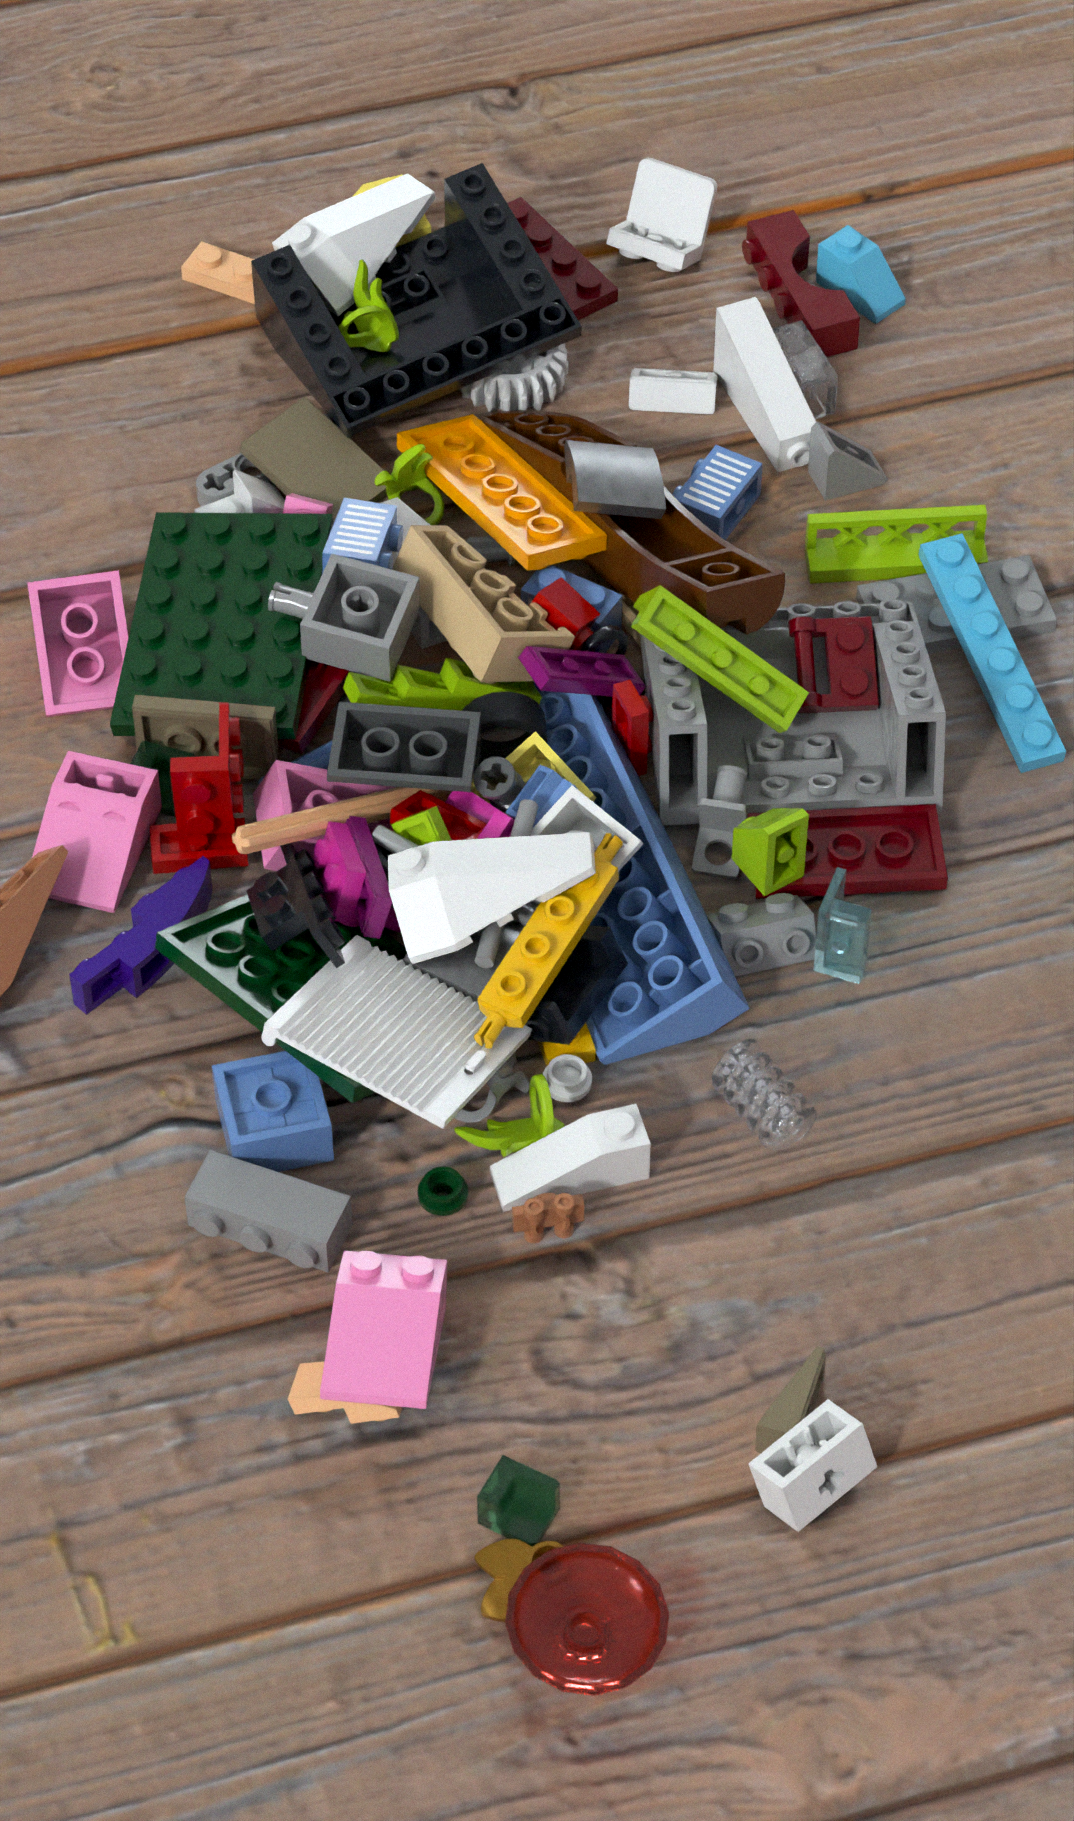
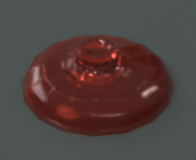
[505,1543,669,1696]

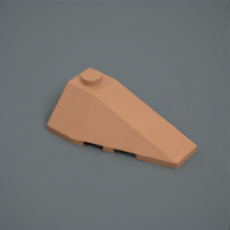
[0,845,68,1006]

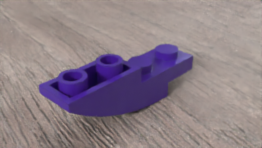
[69,856,213,1015]

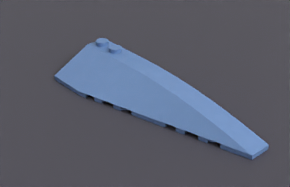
[534,682,750,1065]

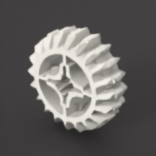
[460,343,569,413]

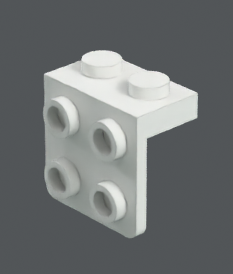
[606,157,717,272]

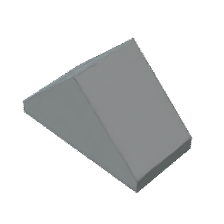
[808,421,888,501]

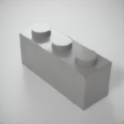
[185,1150,353,1273]

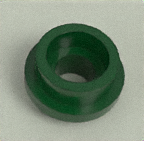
[418,1166,468,1216]

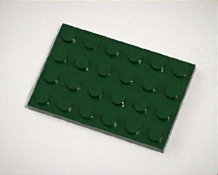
[110,512,334,739]
[155,895,474,1103]

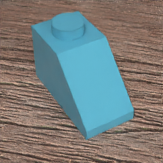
[816,225,906,324]

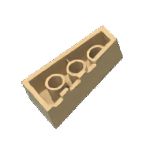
[392,525,575,684]

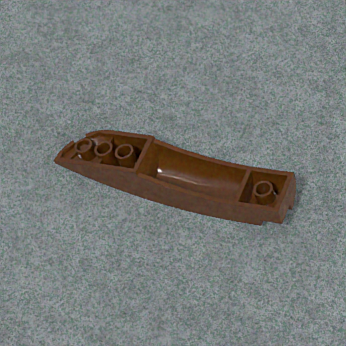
[475,410,785,635]

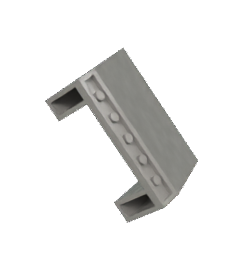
[640,599,946,826]

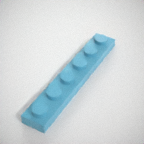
[918,533,1066,773]

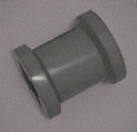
[474,757,526,813]

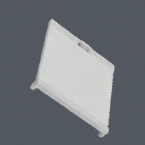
[261,935,532,1129]

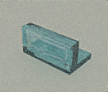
[813,867,872,984]

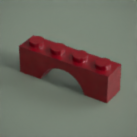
[742,210,860,361]

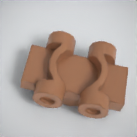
[512,1193,584,1243]

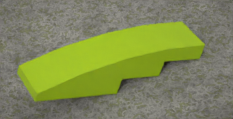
[343,658,542,711]

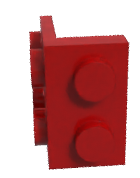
[170,702,244,835]

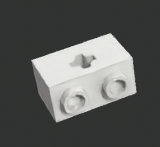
[748,1399,877,1532]

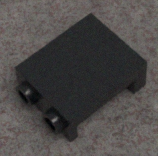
[525,925,628,1045]

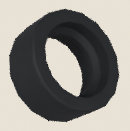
[462,692,547,764]

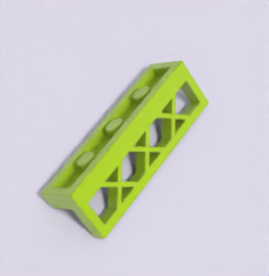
[804,505,989,584]
[630,585,809,733]

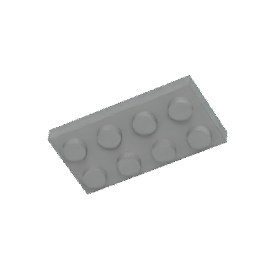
[856,555,1057,654]

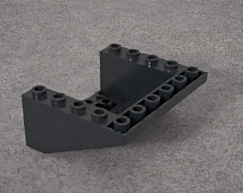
[251,163,582,438]

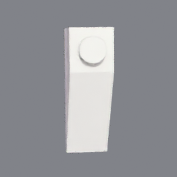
[490,1104,651,1212]

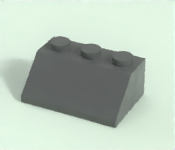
[327,702,481,792]

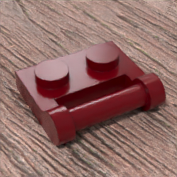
[788,616,879,713]

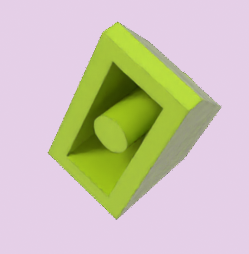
[732,808,809,896]

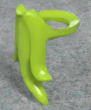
[338,260,399,352]
[374,444,445,525]
[454,1074,565,1157]

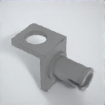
[692,765,747,880]

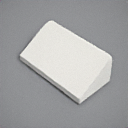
[629,368,717,414]

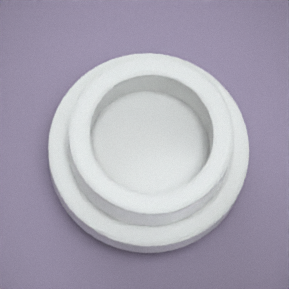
[543,1054,592,1102]

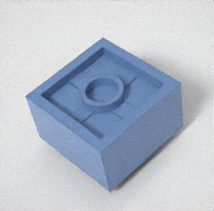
[212,1051,334,1172]

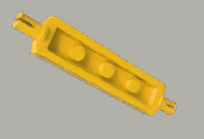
[474,833,623,1049]

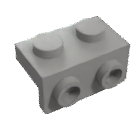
[706,893,818,977]

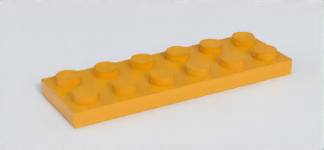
[397,414,607,571]

